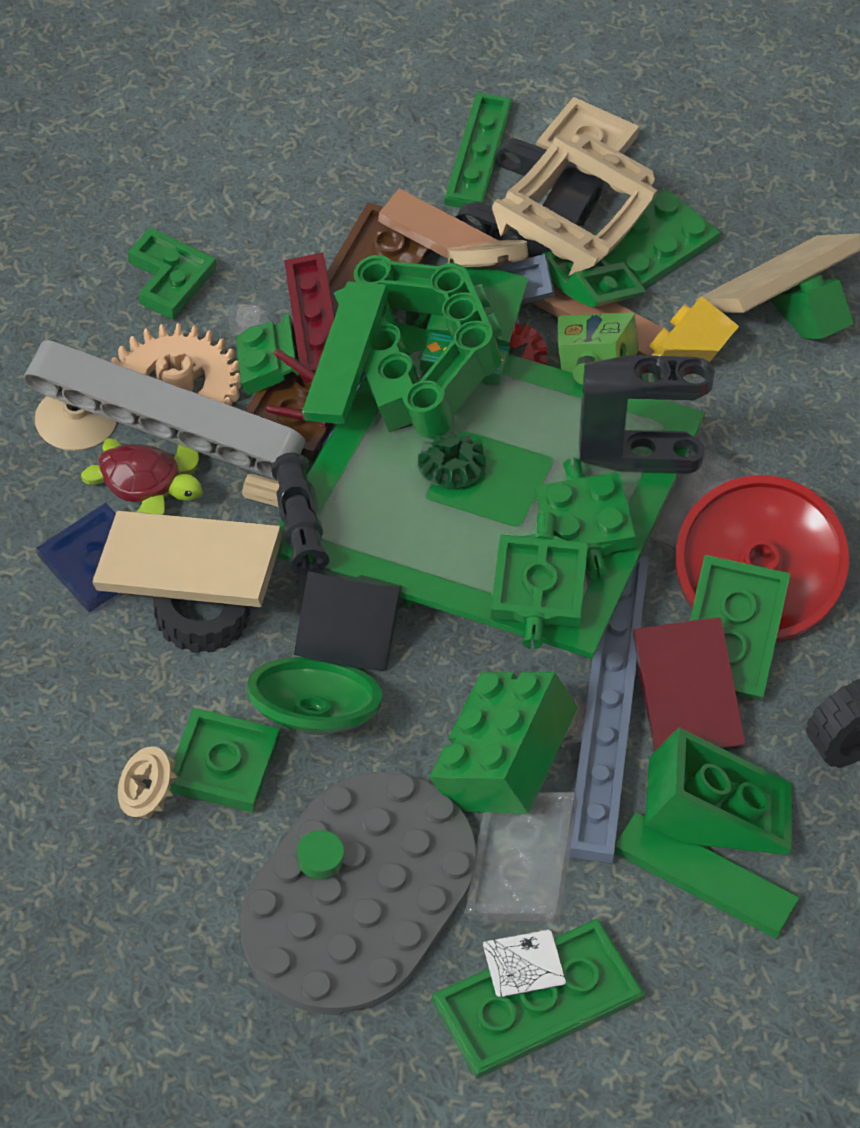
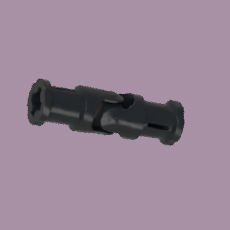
[271,452,329,575]

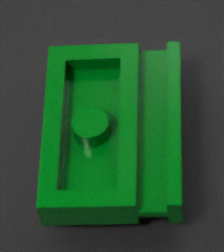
[236,313,299,395]

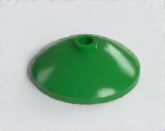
[247,657,382,735]

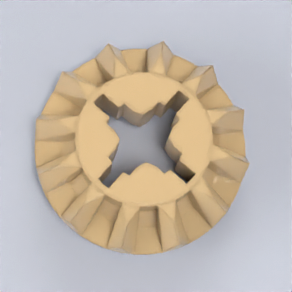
[118,746,178,819]

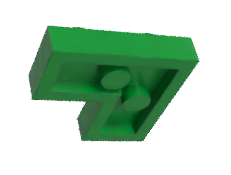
[128,227,216,320]

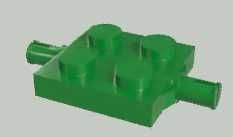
[535,458,636,580]
[490,511,588,649]

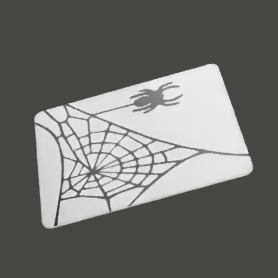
[483,930,566,997]

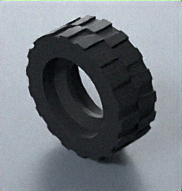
[153,596,250,653]
[806,679,860,768]

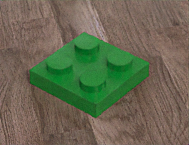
[170,707,280,813]

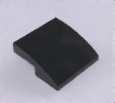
[294,568,402,671]

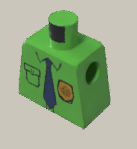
[558,313,639,385]

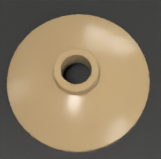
[35,396,117,451]

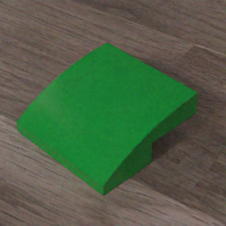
[541,251,646,308]
[425,267,528,346]

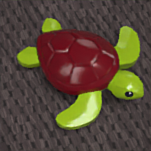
[81,438,203,515]

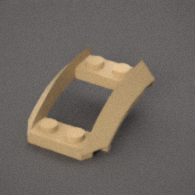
[492,134,657,275]

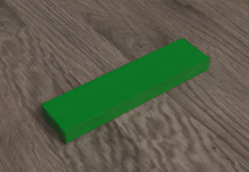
[444,92,513,208]
[302,281,389,424]
[614,812,800,939]

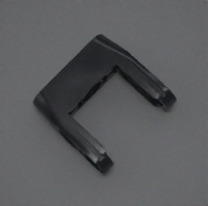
[455,138,604,258]
[579,355,715,474]

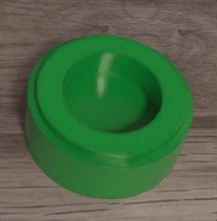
[297,830,344,879]

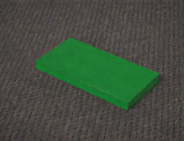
[431,918,645,1079]

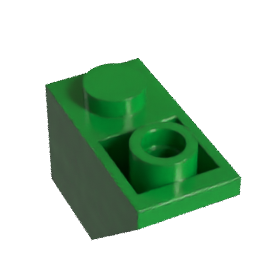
[769,275,854,339]

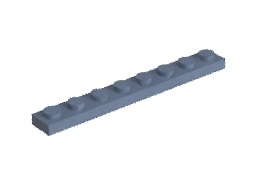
[566,556,649,863]

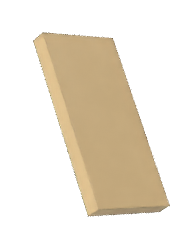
[696,233,860,313]
[92,511,283,607]

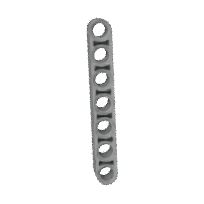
[23,341,306,480]

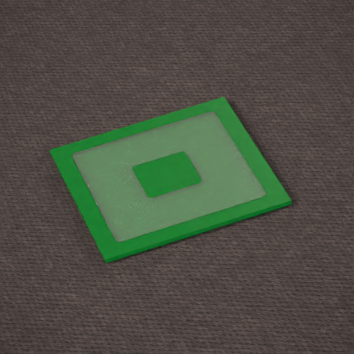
[276,322,705,659]

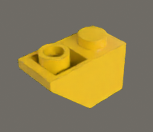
[649,296,739,362]

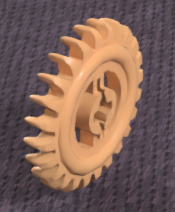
[111,323,242,406]

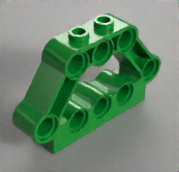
[334,255,503,438]

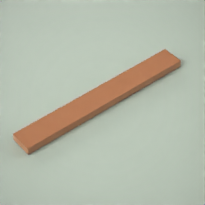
[378,188,670,356]

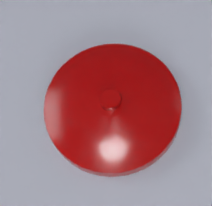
[675,475,849,643]

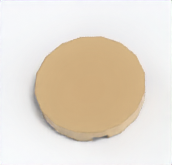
[447,240,528,267]

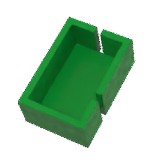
[429,672,578,814]

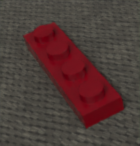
[284,252,335,383]

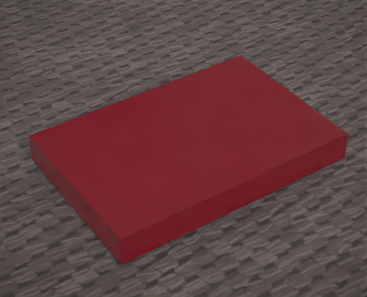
[633,617,745,752]

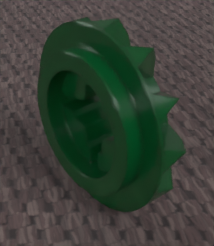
[418,431,486,488]

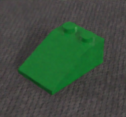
[645,727,792,855]

